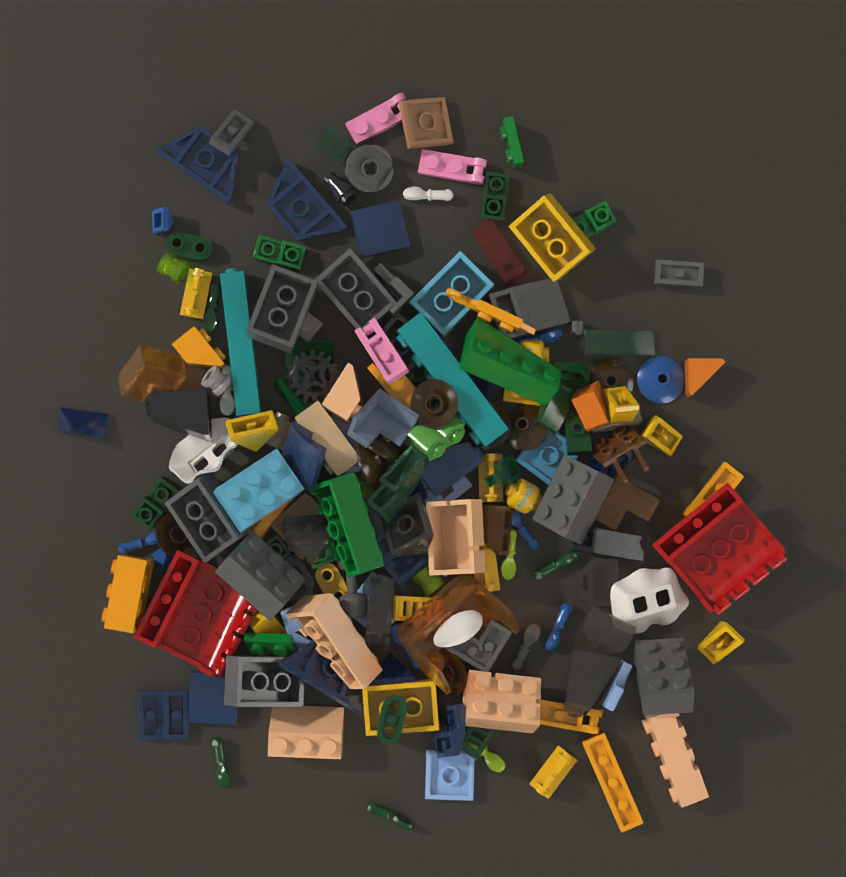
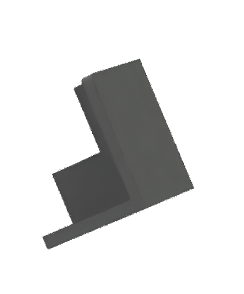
[373,263,414,320]
[445,619,512,672]

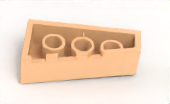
[285,593,382,689]
[642,713,709,808]

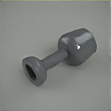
[337,560,368,619]

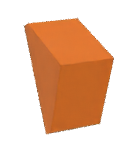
[685,358,726,398]
[572,381,609,432]

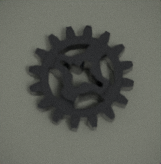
[286,350,340,402]

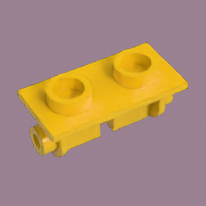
[180,268,213,319]
[478,454,503,502]
[474,543,500,593]
[529,745,578,799]

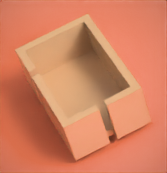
[426,499,486,575]
[463,670,541,733]

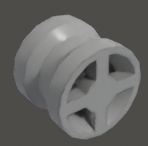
[201,365,231,396]

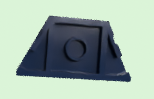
[155,126,239,205]
[266,158,348,242]
[280,640,362,713]

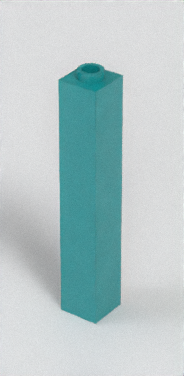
[220,268,262,417]

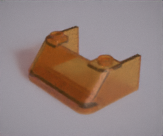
[397,574,519,695]

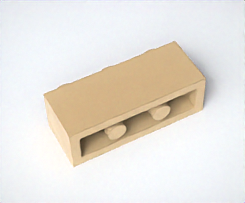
[295,401,358,477]

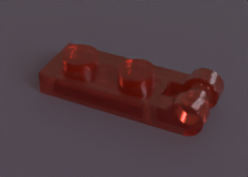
[470,219,527,286]

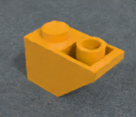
[172,326,226,369]

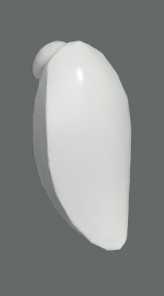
[433,610,483,647]

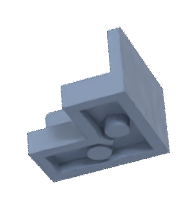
[347,388,419,448]

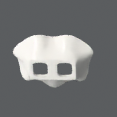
[169,418,238,484]
[610,568,689,633]

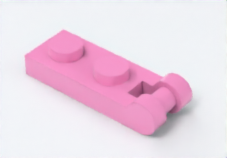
[345,92,406,146]
[418,149,487,185]
[354,317,409,384]

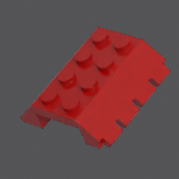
[652,482,787,616]
[133,550,257,677]

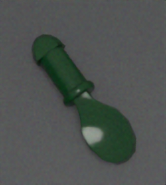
[203,283,221,333]
[533,550,579,579]
[212,737,230,788]
[366,802,414,830]

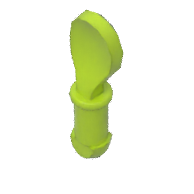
[500,529,517,580]
[466,734,505,772]

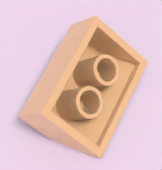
[322,363,363,425]
[268,705,344,759]

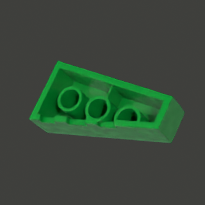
[459,317,561,406]
[309,472,384,577]

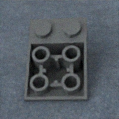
[488,278,571,340]

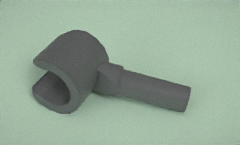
[570,321,603,339]

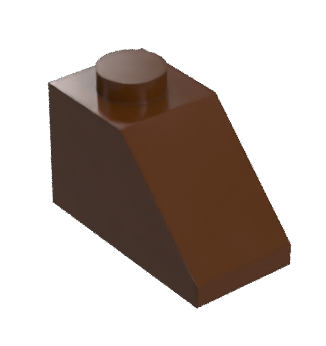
[482,505,513,555]

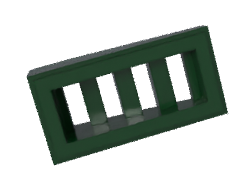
[461,726,496,761]

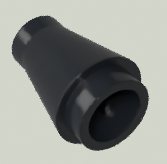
[323,172,358,207]

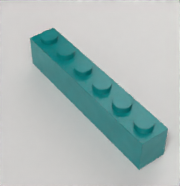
[396,313,508,447]

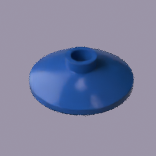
[637,356,685,404]

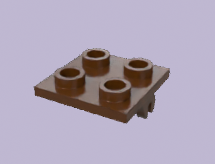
[591,426,650,485]

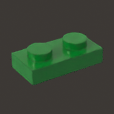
[499,116,524,169]
[243,633,297,657]

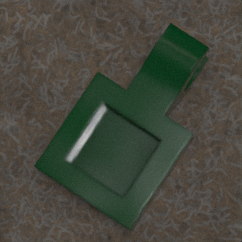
[484,454,523,488]

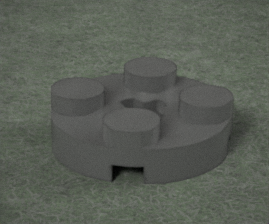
[345,145,393,192]

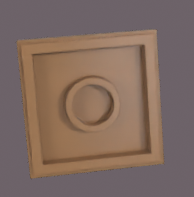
[399,97,454,149]

